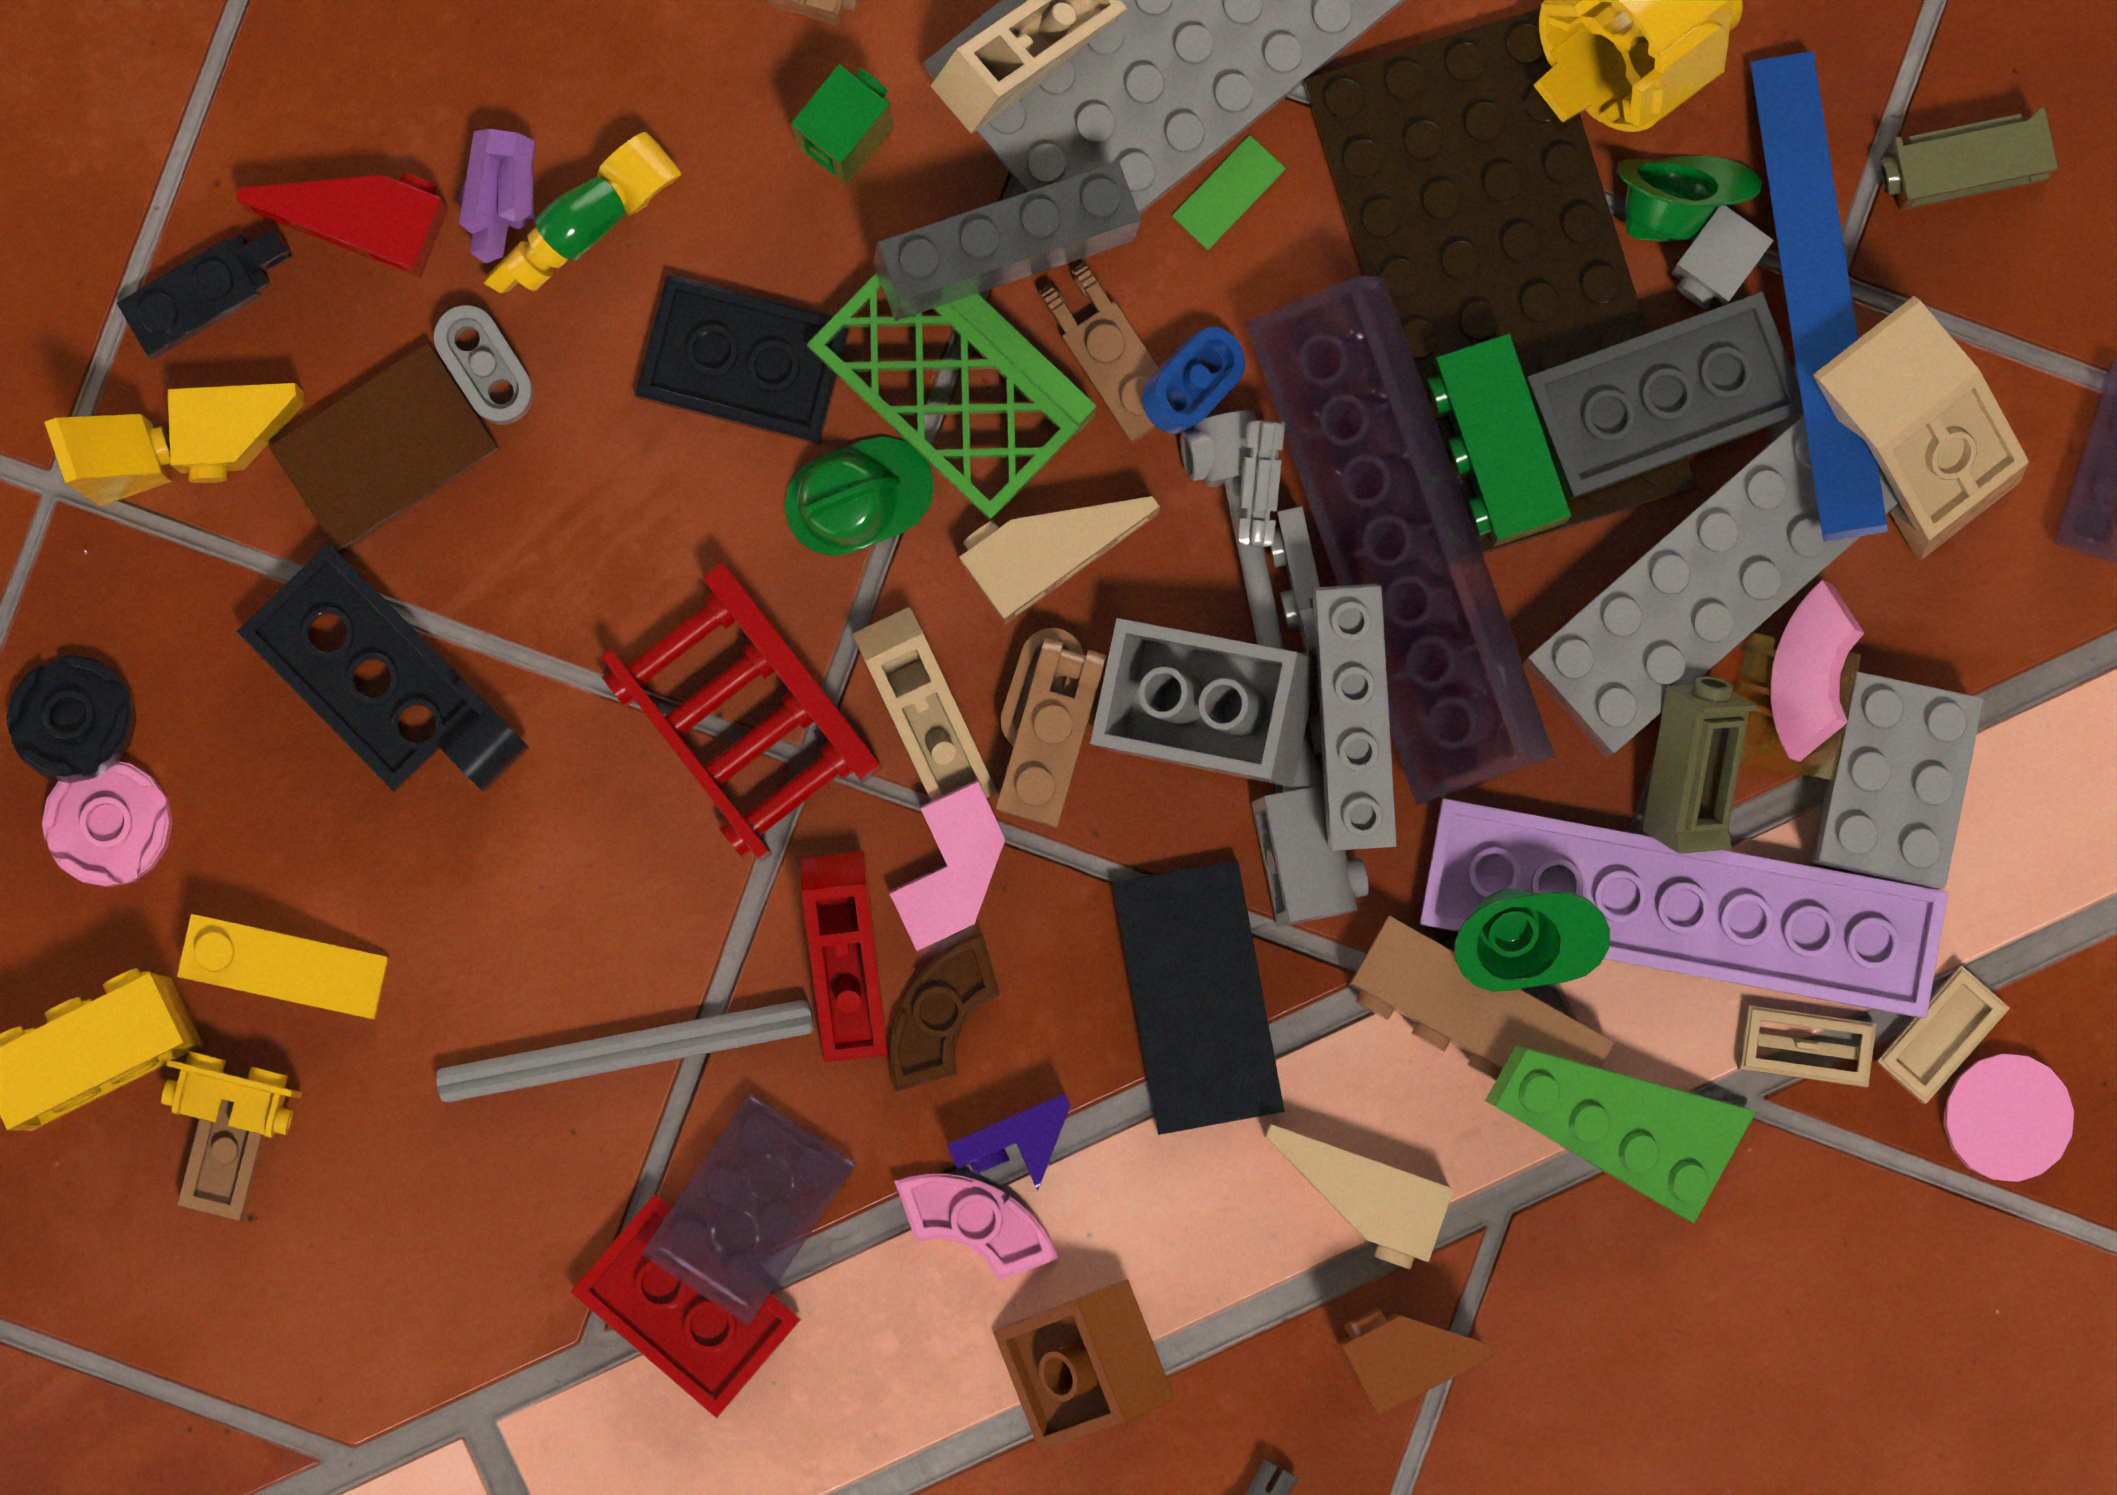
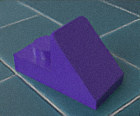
[947,1094,1071,1190]

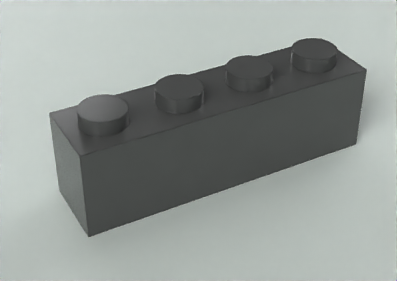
[873,162,1141,321]

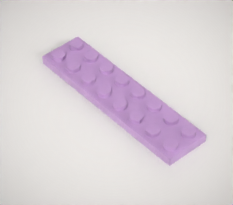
[1419,798,1949,1018]

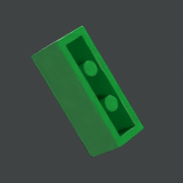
[1426,334,1571,547]

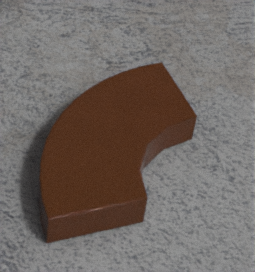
[890,933,1000,1092]

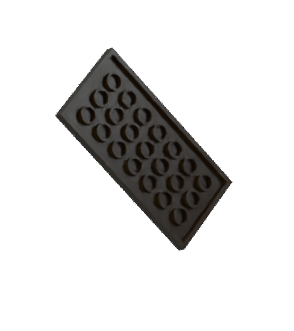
[1304,8,1697,563]

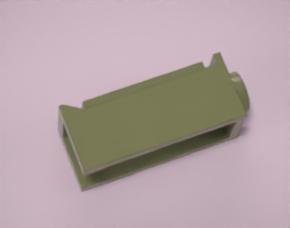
[1880,107,2058,211]
[1642,677,1756,854]

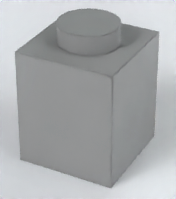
[1671,205,1774,310]

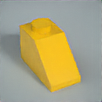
[168,383,305,483]

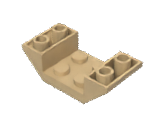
[1813,296,2029,560]

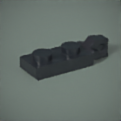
[116,229,292,360]

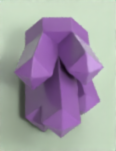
[457,129,536,263]

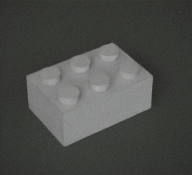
[1090,618,1317,787]
[1809,672,1984,890]

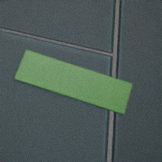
[1172,135,1286,250]

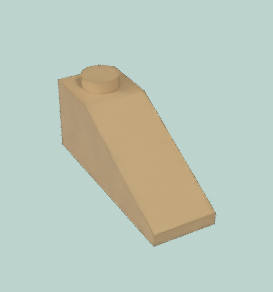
[931,0,1127,134]
[959,496,1160,625]
[852,607,998,801]
[1265,1124,1454,1269]

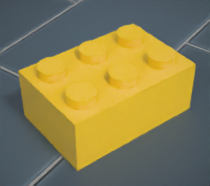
[0,968,204,1131]

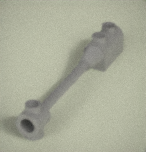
[1180,410,1369,927]

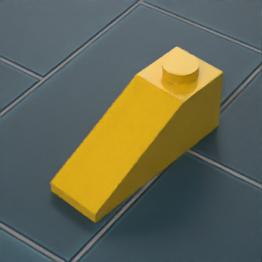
[44,414,172,507]
[177,914,389,1020]

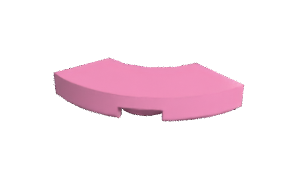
[1771,580,1864,762]
[894,1174,1059,1281]

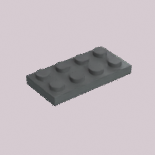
[1525,292,1804,500]

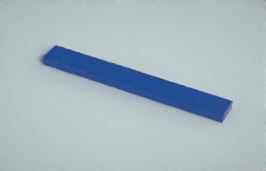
[1750,51,1888,542]

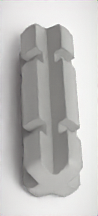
[1236,420,1285,547]

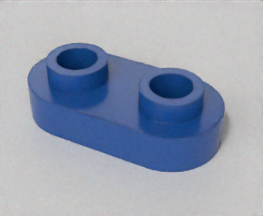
[1142,327,1245,434]

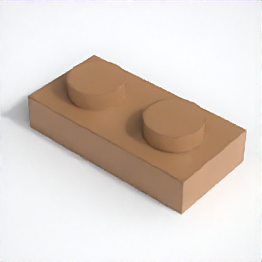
[178,1100,265,1221]

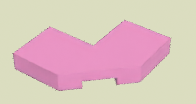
[889,780,1005,951]

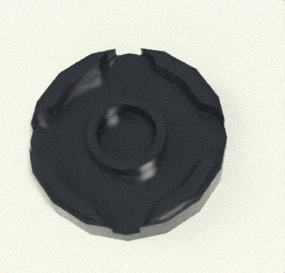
[6,655,137,783]

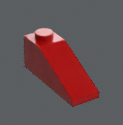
[236,173,448,279]
[801,851,888,1063]

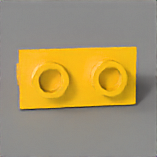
[161,1051,302,1138]

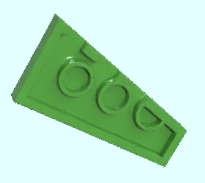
[1485,1044,1756,1223]

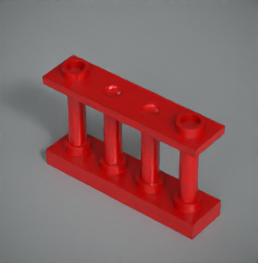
[601,563,882,862]

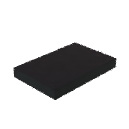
[635,274,851,446]

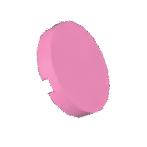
[42,761,173,887]
[1943,1054,2074,1182]

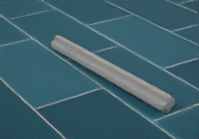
[436,1000,814,1102]

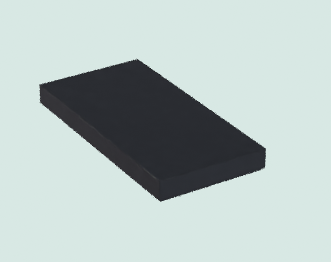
[1112,860,1285,1135]

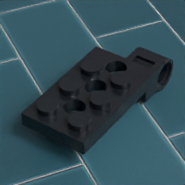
[236,542,530,792]

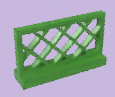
[807,272,1097,521]

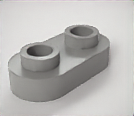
[434,305,534,425]

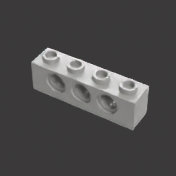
[1312,584,1397,851]

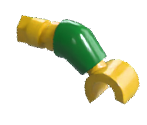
[483,132,682,294]

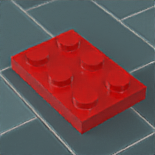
[571,1194,802,1418]

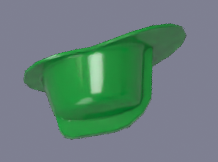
[1617,155,1762,241]
[784,436,934,556]
[1454,888,1610,992]

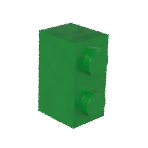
[791,64,894,186]

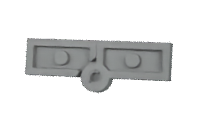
[1269,506,1322,754]

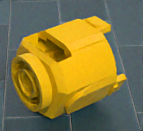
[1533,0,1743,132]

